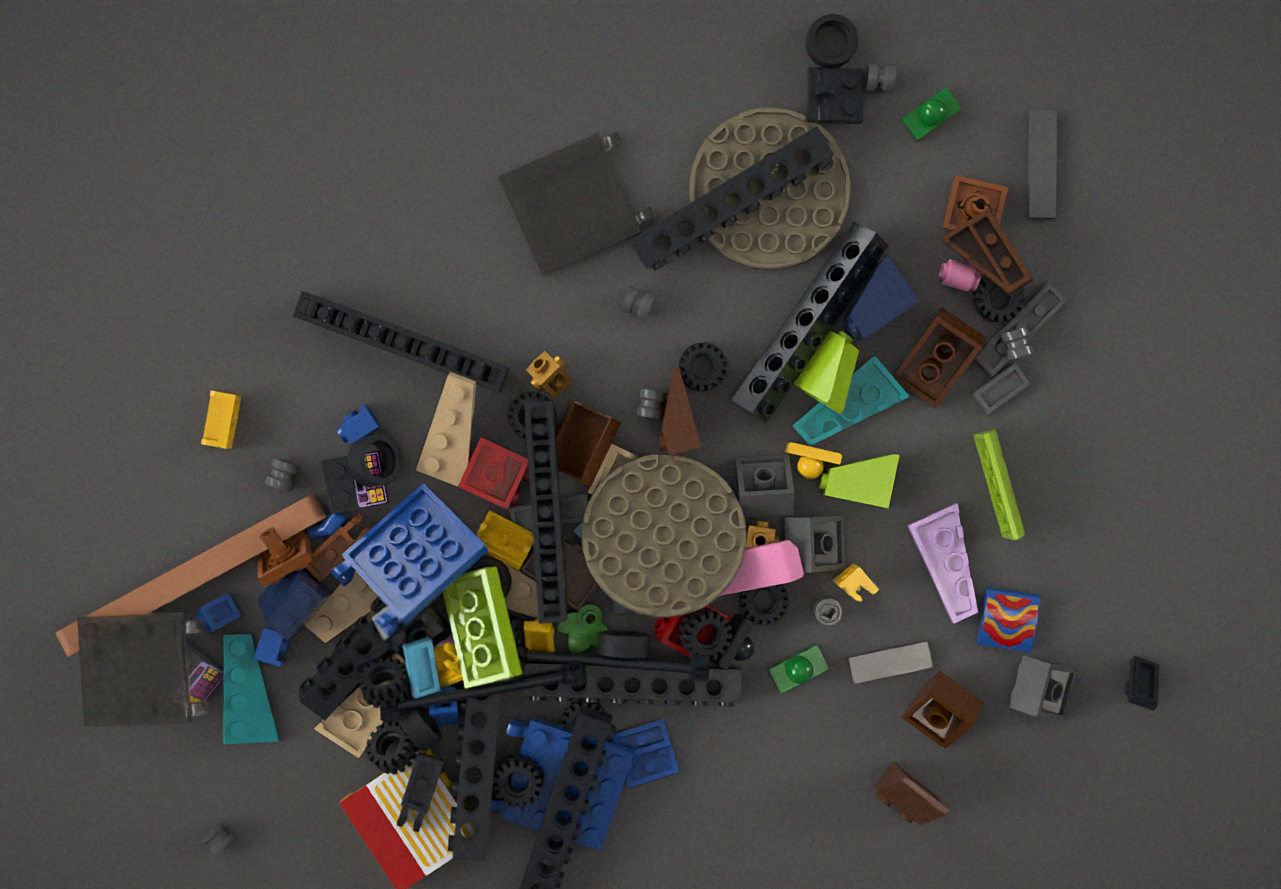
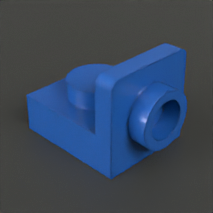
[195,593,241,635]

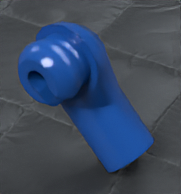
[307,513,347,540]

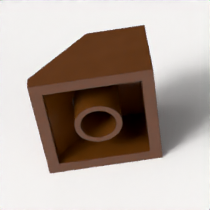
[902,671,984,749]

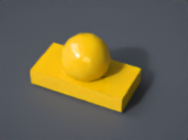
[785,442,842,480]
[524,619,555,662]

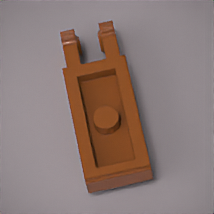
[306,513,372,583]

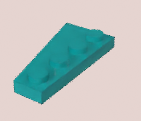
[792,356,910,446]
[222,634,279,744]

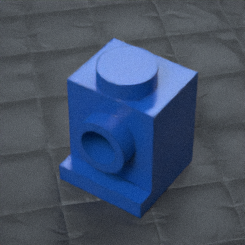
[336,404,382,445]
[254,625,291,667]
[429,686,460,726]

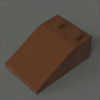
[893,307,986,409]
[658,368,701,456]
[874,762,950,825]

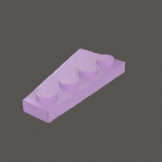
[907,503,978,624]

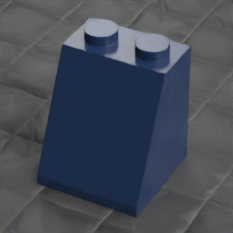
[843,256,919,342]
[258,568,333,640]

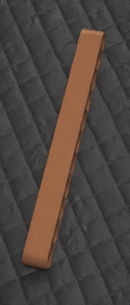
[55,493,327,657]

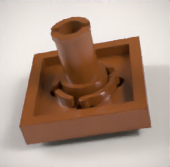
[942,175,1008,231]
[257,527,312,587]

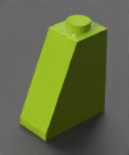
[793,330,859,414]
[819,454,900,508]

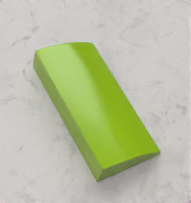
[973,429,1025,540]
[443,566,522,688]

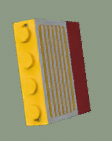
[339,748,477,889]

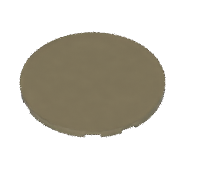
[689,107,851,270]
[582,454,746,617]

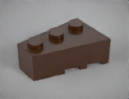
[941,208,1033,295]

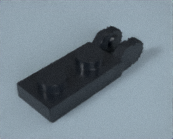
[397,752,445,833]

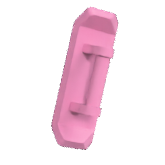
[720,540,804,596]

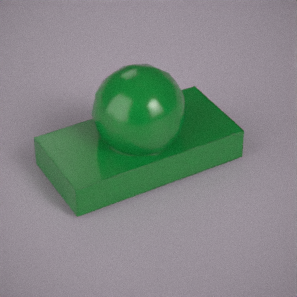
[901,87,961,141]
[769,644,829,694]

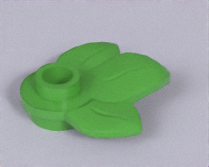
[556,603,608,654]

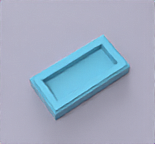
[403,637,441,699]

